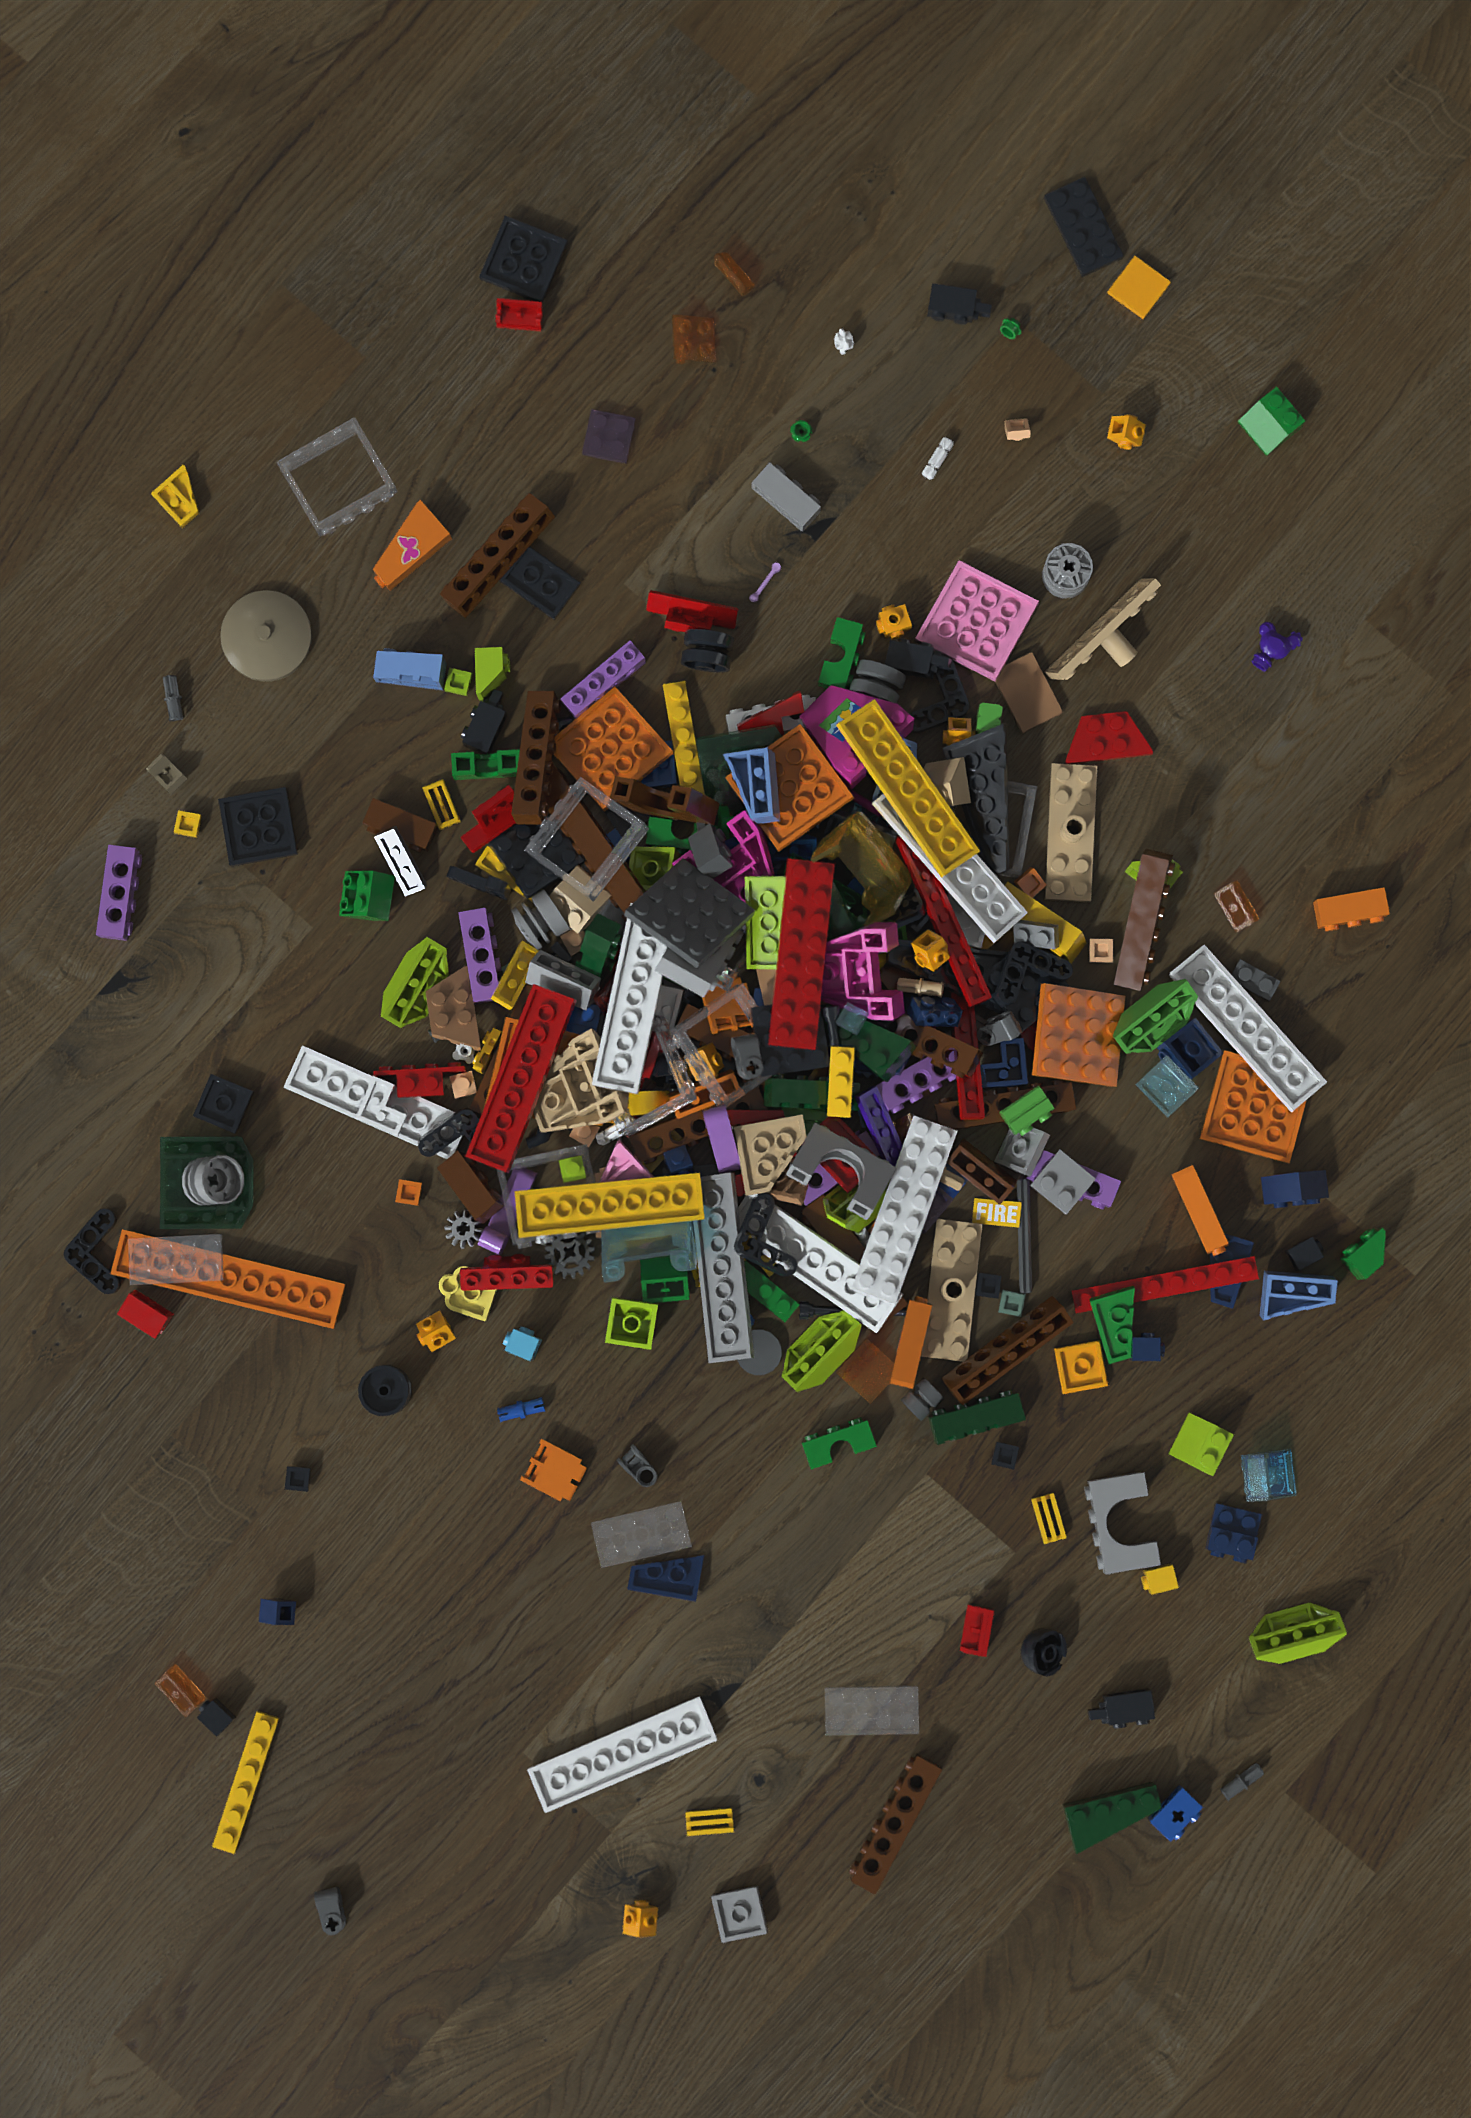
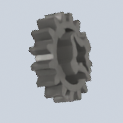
[545,1232,595,1279]

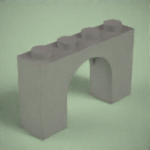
[655,927,744,998]
[786,1123,896,1220]
[1084,1471,1161,1574]

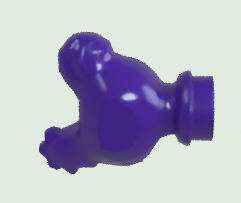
[1251,622,1303,672]

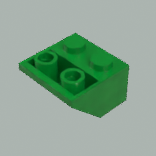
[339,871,395,921]
[1340,1228,1386,1280]
[640,1254,690,1303]

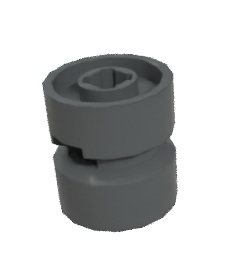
[901,1378,944,1421]

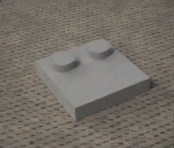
[994,1128,1050,1177]
[1030,1150,1095,1215]
[711,1885,768,1943]

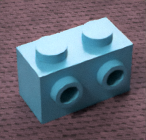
[503,1326,542,1361]

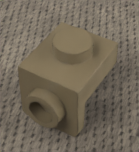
[146,754,187,794]

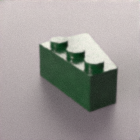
[575,913,623,984]

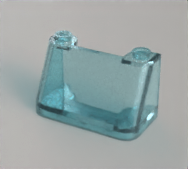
[601,1221,697,1283]

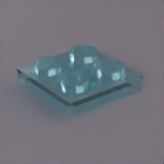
[1136,1055,1199,1118]

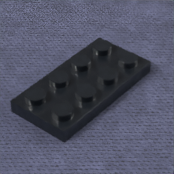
[1044,177,1123,277]

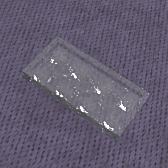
[128,1234,224,1285]
[591,1501,692,1568]
[825,1686,919,1736]

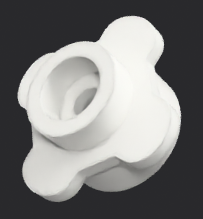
[834,329,853,355]
[452,1043,476,1064]

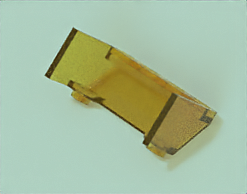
[811,811,912,926]

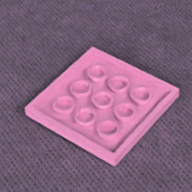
[915,561,1039,682]

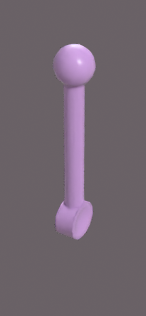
[750,563,781,602]

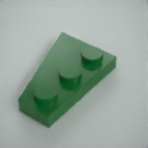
[1089,1285,1135,1364]

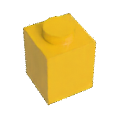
[1141,1564,1179,1595]

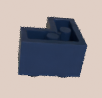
[980,1038,1028,1089]
[1261,1170,1329,1208]

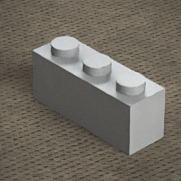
[752,463,821,532]
[525,950,601,1011]

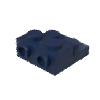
[903,993,963,1027]
[1157,1018,1223,1084]
[1205,1503,1262,1564]

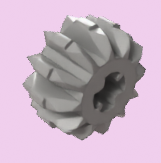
[444,1209,484,1249]

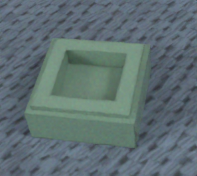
[998,1290,1025,1317]

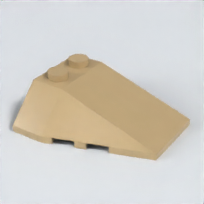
[533,1029,629,1133]

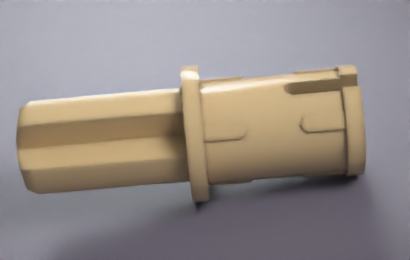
[897,978,944,997]
[940,1167,965,1191]

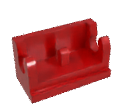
[495,298,544,331]
[117,1290,174,1339]
[959,1604,994,1657]

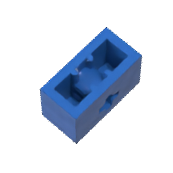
[1147,1785,1203,1842]

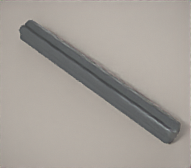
[1017,1179,1032,1293]

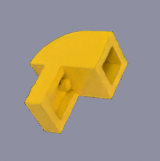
[618,1091,671,1118]

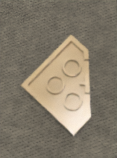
[733,1114,806,1196]

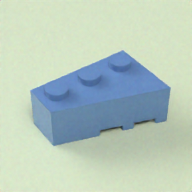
[373,648,447,690]
[723,747,781,824]
[1260,1270,1337,1320]

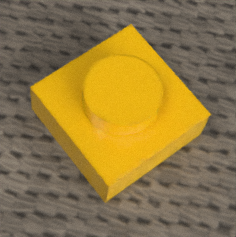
[174,810,202,838]

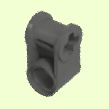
[977,1010,1023,1046]
[731,1033,763,1079]
[616,1444,658,1487]
[314,1886,346,1935]

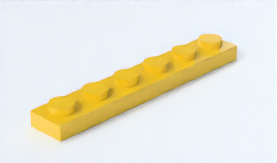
[663,681,705,795]
[212,1711,280,1854]

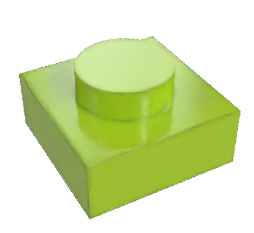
[444,668,472,696]
[559,1156,586,1183]

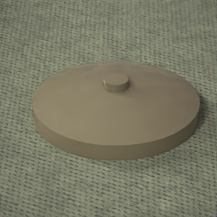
[221,590,312,682]

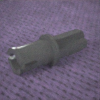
[163,675,184,721]
[1220,1763,1264,1801]

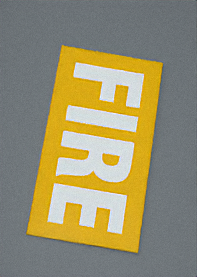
[972,1198,1022,1228]

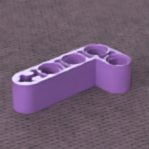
[702,1105,741,1174]
[478,1164,538,1255]

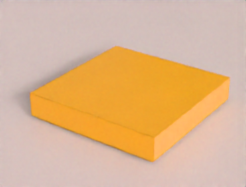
[1107,256,1171,320]
[1054,1340,1108,1394]

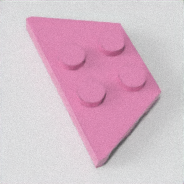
[599,1139,654,1183]

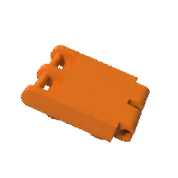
[702,977,753,1034]
[520,1438,587,1501]

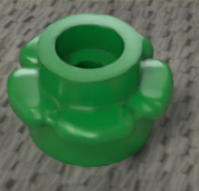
[1000,318,1022,339]
[790,420,813,442]

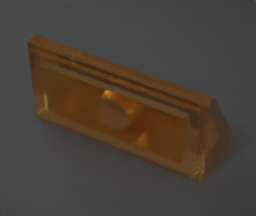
[714,253,755,296]
[1213,880,1259,933]
[154,1665,206,1718]

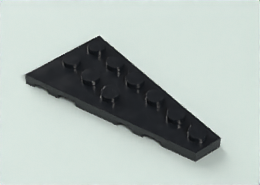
[942,724,1009,875]
[886,939,1008,1014]

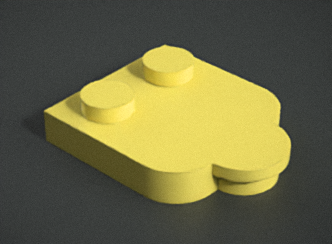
[439,1266,497,1322]

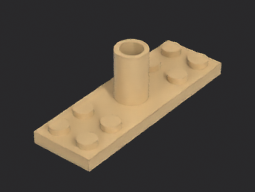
[1044,578,1161,680]
[1045,763,1097,902]
[921,1219,982,1362]

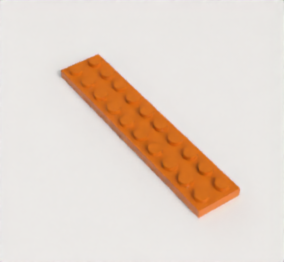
[111,1229,346,1329]

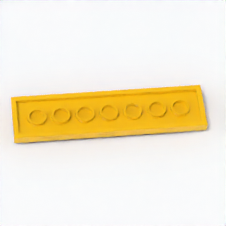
[836,699,980,877]
[515,1173,705,1238]

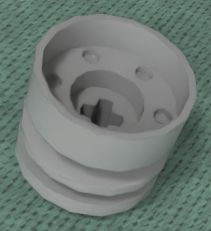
[1042,543,1093,598]
[511,889,570,950]
[182,1156,244,1205]

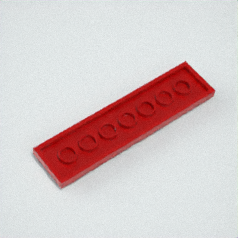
[768,859,834,1050]
[465,984,577,1173]

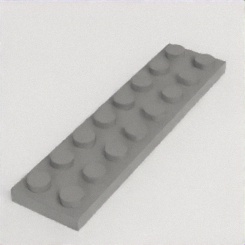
[693,1173,755,1363]

